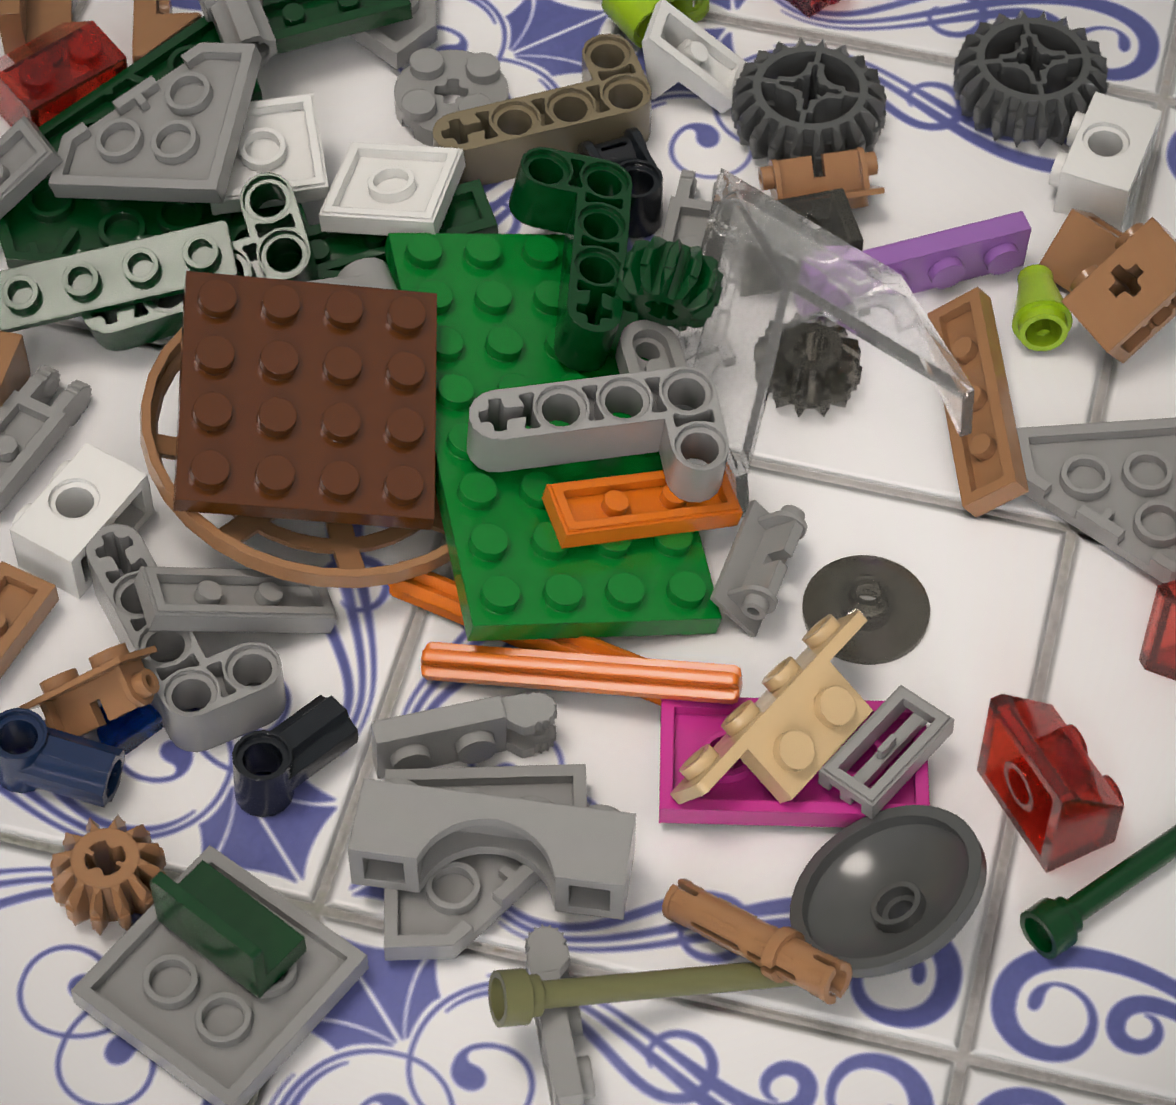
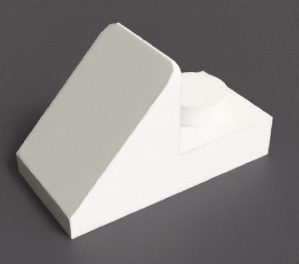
[642,0,747,114]

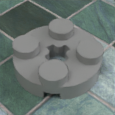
[394,48,509,147]

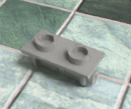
[710,500,808,637]

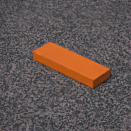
[542,470,743,549]

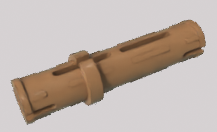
[662,879,852,1004]

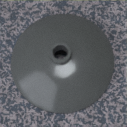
[790,805,987,978]

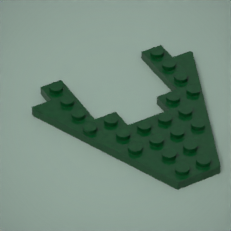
[0,0,498,280]

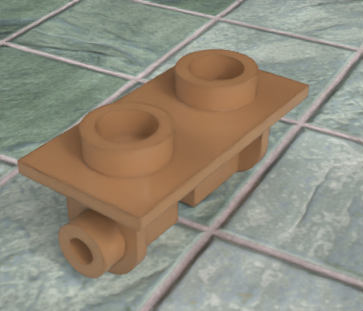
[758,147,885,218]
[20,643,159,737]

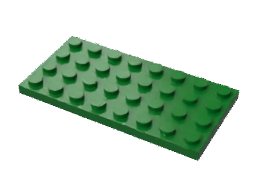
[384,233,722,641]

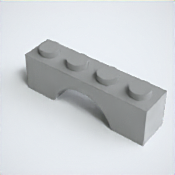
[348,778,636,920]

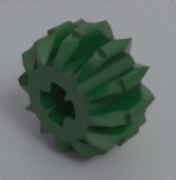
[615,236,724,331]

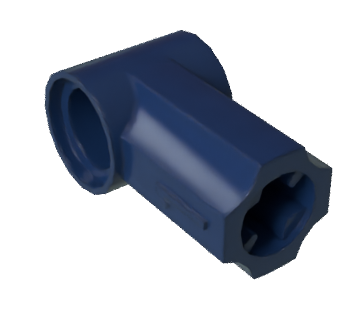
[0,708,125,808]

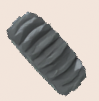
[953,10,1109,149]
[731,37,887,177]

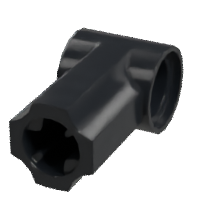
[232,695,358,817]

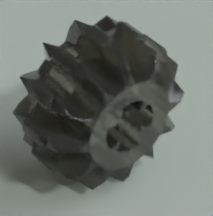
[759,314,862,418]

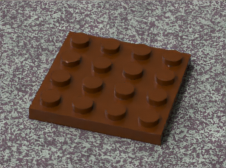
[173,271,437,530]

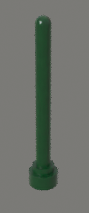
[1020,825,1176,959]

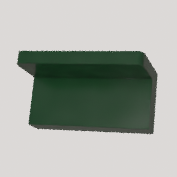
[149,860,307,999]

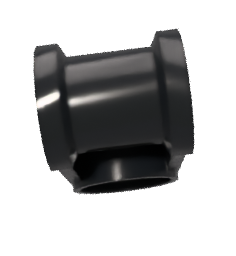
[578,127,663,239]

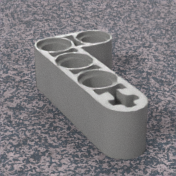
[466,366,729,503]
[85,524,286,752]

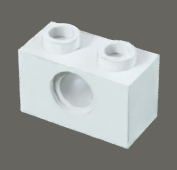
[1049,91,1162,231]
[9,442,155,599]

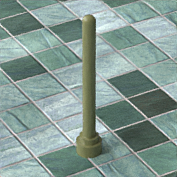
[488,962,796,1028]

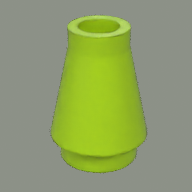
[1012,264,1073,351]

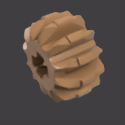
[50,815,166,936]

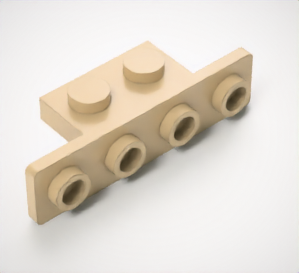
[670,610,873,805]

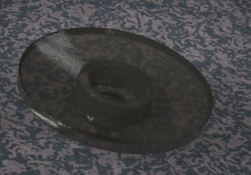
[802,555,930,665]

